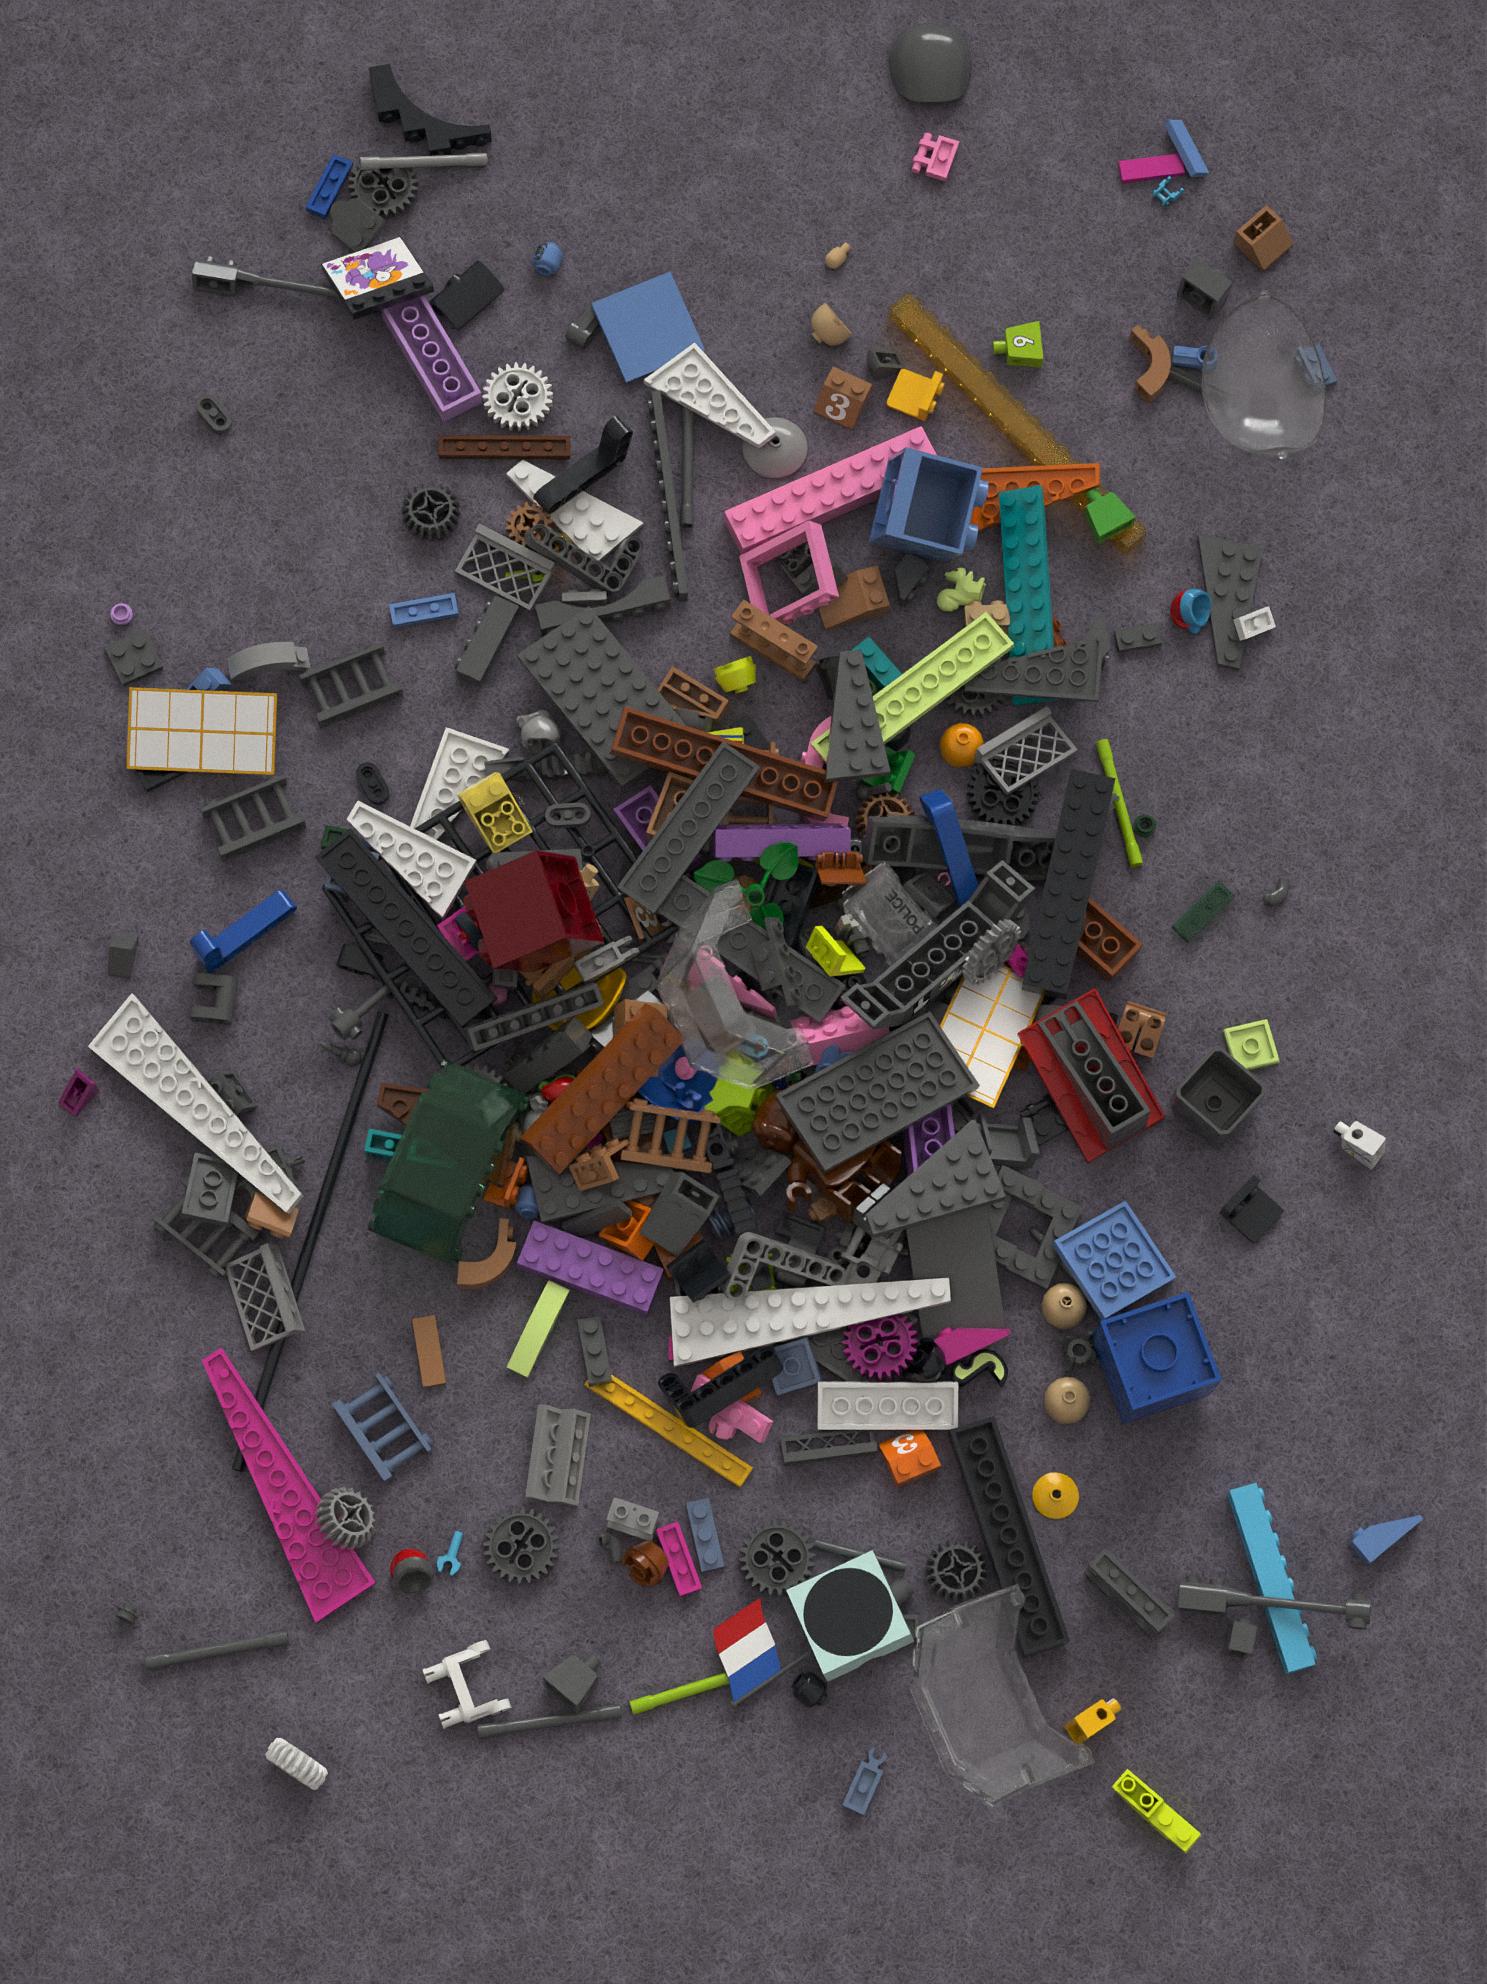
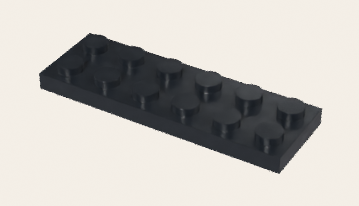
[738,863,820,1000]

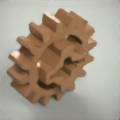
[506,502,554,550]

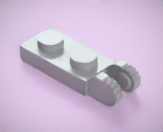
[574,936,640,984]

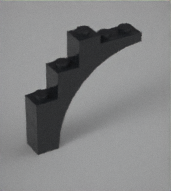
[369,64,492,156]

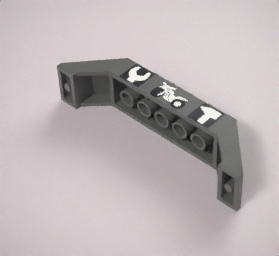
[841,860,1035,1029]

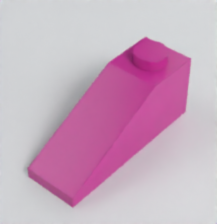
[934,1327,1011,1365]

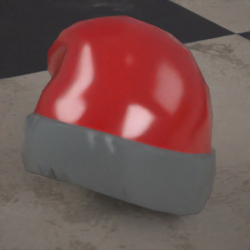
[390,1549,434,1593]

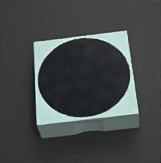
[786,1550,914,1681]

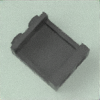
[976,1115,1040,1168]

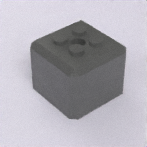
[1170,1047,1266,1146]

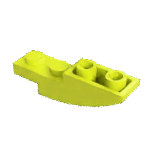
[1112,1769,1201,1854]

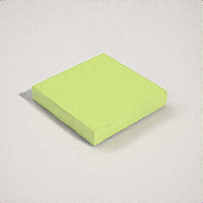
[1223,1019,1280,1070]

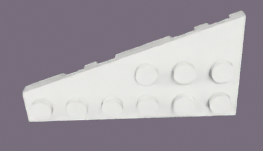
[506,460,643,562]
[410,727,509,840]
[347,801,477,920]

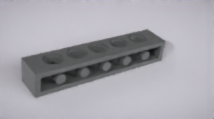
[463,982,604,1051]

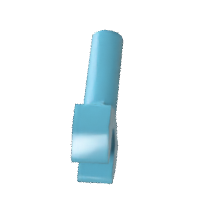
[437,1531,464,1576]

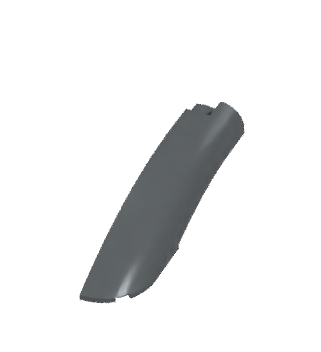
[861,814,1057,881]

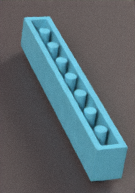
[1227,1483,1317,1675]

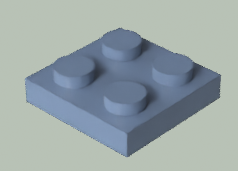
[772,1336,822,1395]

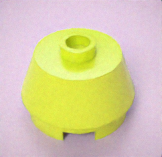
[713,656,756,694]

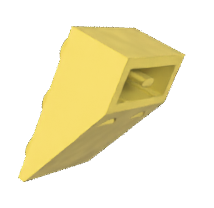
[456,772,533,853]

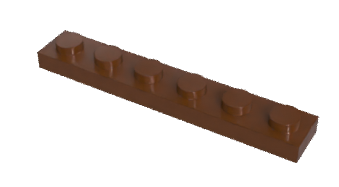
[439,435,570,459]

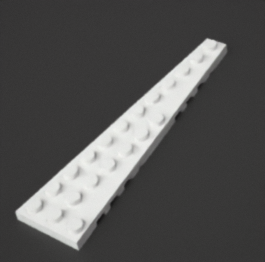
[88,993,303,1214]
[670,1278,951,1368]

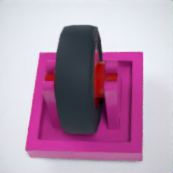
[436,906,483,961]

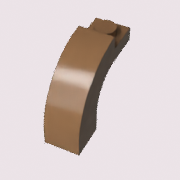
[1129,325,1171,404]
[457,1218,517,1289]

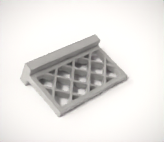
[455,523,559,612]
[974,706,1077,795]
[225,1243,305,1351]

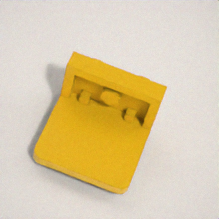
[886,369,945,421]

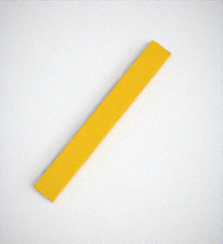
[584,1375,753,1488]

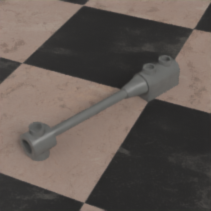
[192,257,348,312]
[329,906,458,1040]
[1178,1576,1371,1630]

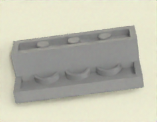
[525,1404,591,1506]

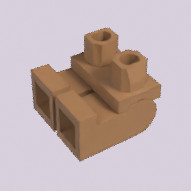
[1117,1000,1166,1058]

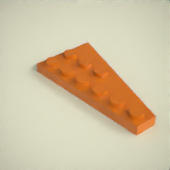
[970,463,1101,531]

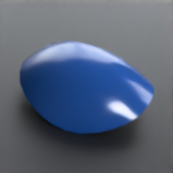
[636,1032,719,1122]

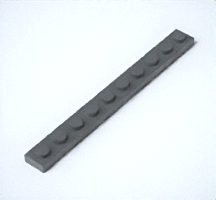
[648,391,688,601]

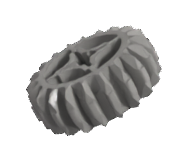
[315,1486,378,1550]

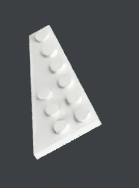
[644,343,776,448]

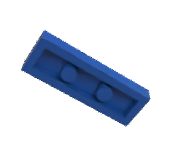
[306,154,353,219]

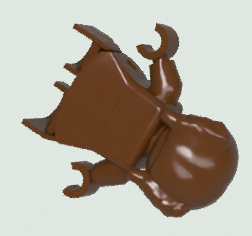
[752,1083,902,1223]

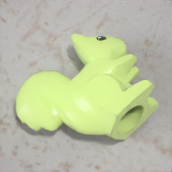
[937,568,986,612]

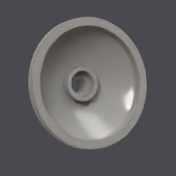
[742,417,808,479]

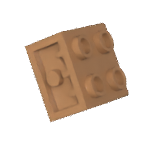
[569,1138,629,1191]

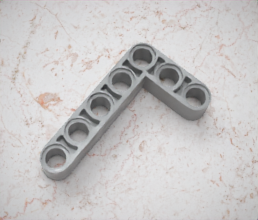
[721,1232,847,1301]

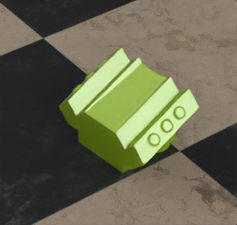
[704,1047,776,1137]

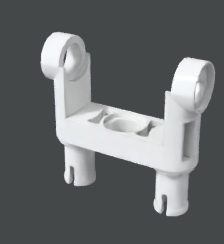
[422,1640,512,1729]

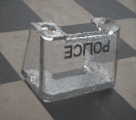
[842,860,939,967]

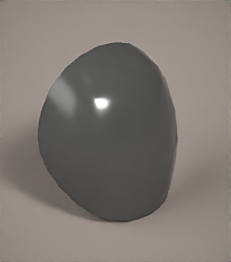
[889,23,972,103]

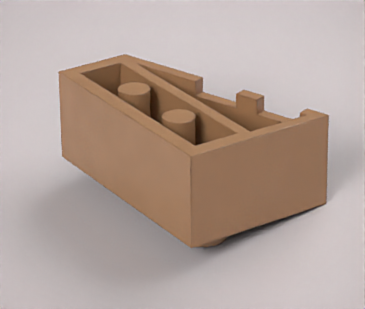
[657,666,730,724]

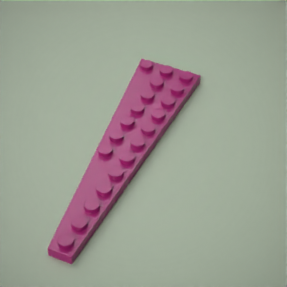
[202,1347,376,1623]

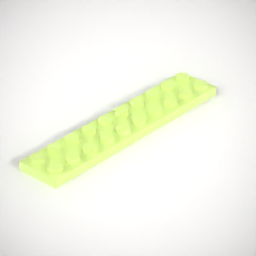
[811,612,1014,763]

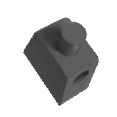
[543,1654,601,1714]

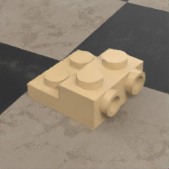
[964,600,1010,636]

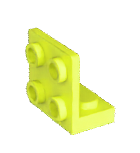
[805,926,865,977]

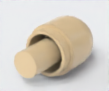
[825,242,851,269]

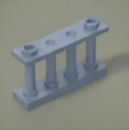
[332,1373,433,1485]

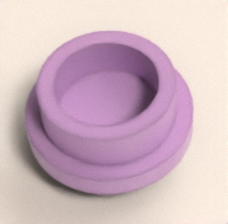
[110,603,133,625]

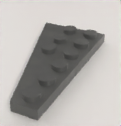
[1197,534,1263,671]

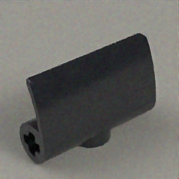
[429,260,505,330]

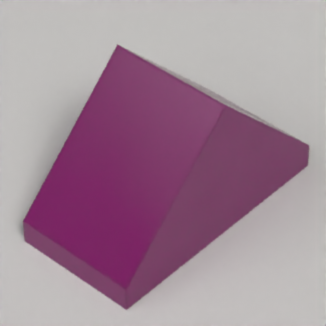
[58,1069,99,1117]

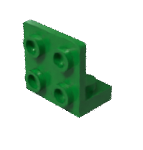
[859,745,915,796]

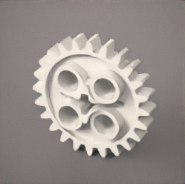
[482,362,553,432]

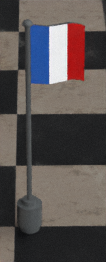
[713,1577,914,1709]

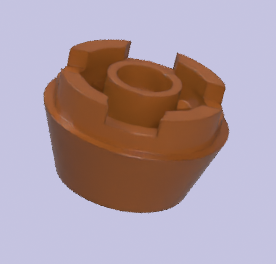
[621,1541,669,1588]

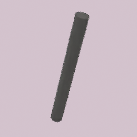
[813,1539,907,1572]

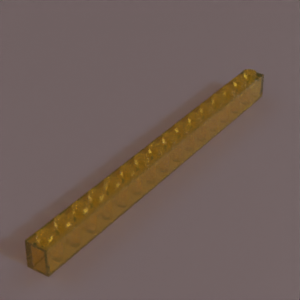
[888,292,1147,556]

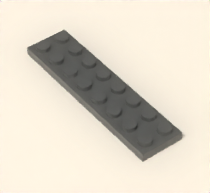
[617,741,760,915]

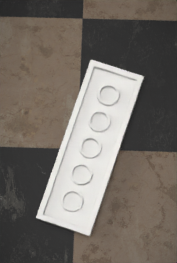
[817,1382,958,1430]

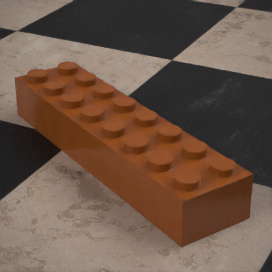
[520,1003,685,1174]

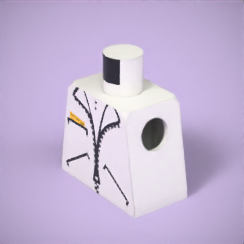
[1333,1121,1386,1170]

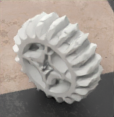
[265,1738,328,1790]

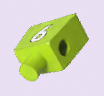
[992,321,1044,368]

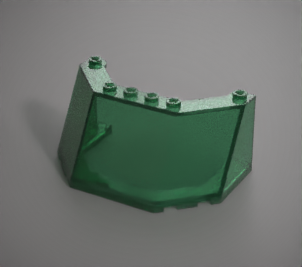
[367,1058,530,1265]

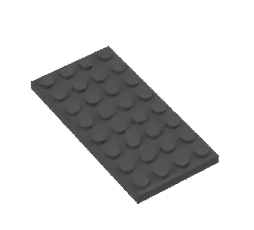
[517,606,686,789]
[775,1011,980,1174]

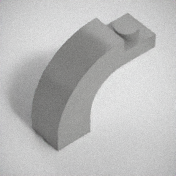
[227,642,310,681]

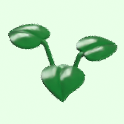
[694,842,798,931]

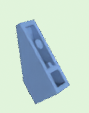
[1349,1515,1423,1566]

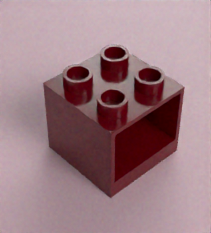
[464,850,604,972]

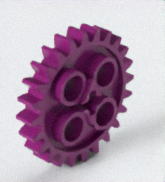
[842,1314,918,1381]

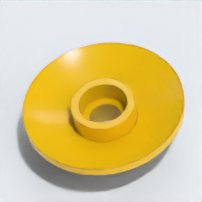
[1032,1472,1079,1519]

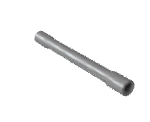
[359,153,488,170]

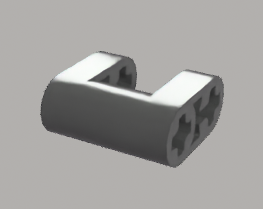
[189,973,238,1025]

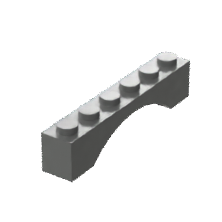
[535,575,670,637]

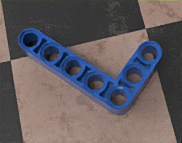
[919,789,978,907]
[190,889,297,974]

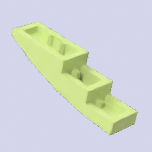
[507,1280,570,1377]

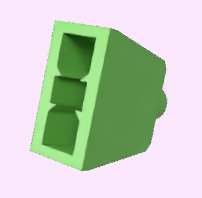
[1084,488,1135,545]

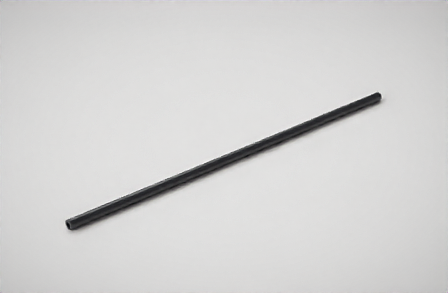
[232,1012,389,1472]

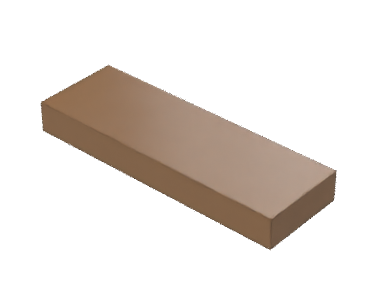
[412,1315,446,1388]

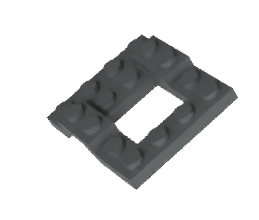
[988,1165,1082,1290]

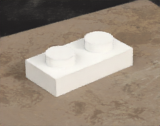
[1233,606,1276,641]

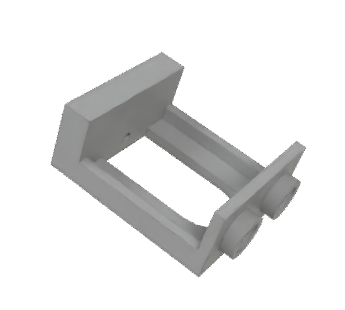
[606,1497,659,1542]

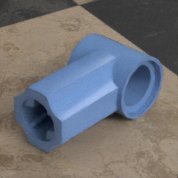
[1172,346,1216,373]

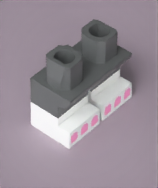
[835,910,871,960]

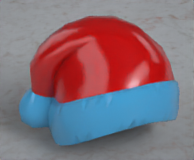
[1170,589,1211,634]

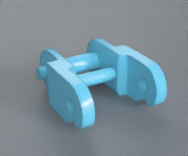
[1152,176,1184,206]

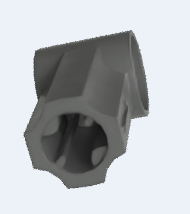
[565,305,599,349]

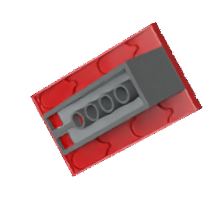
[1017,988,1165,1163]

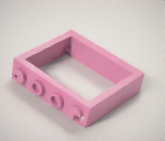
[739,520,839,625]

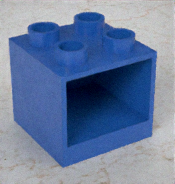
[1091,1292,1222,1425]

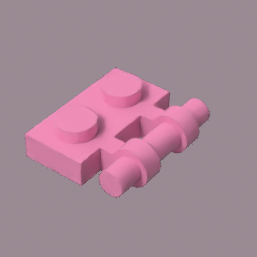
[911,133,959,182]

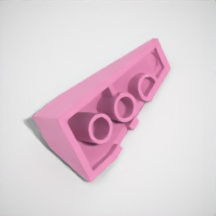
[688,949,778,1019]

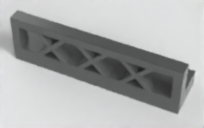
[780,1430,878,1466]

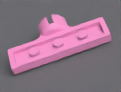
[690,1374,773,1443]

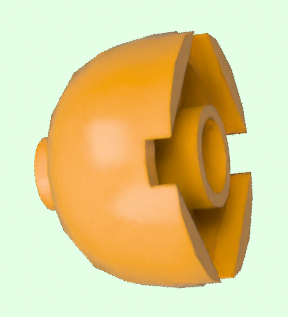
[940,723,984,768]

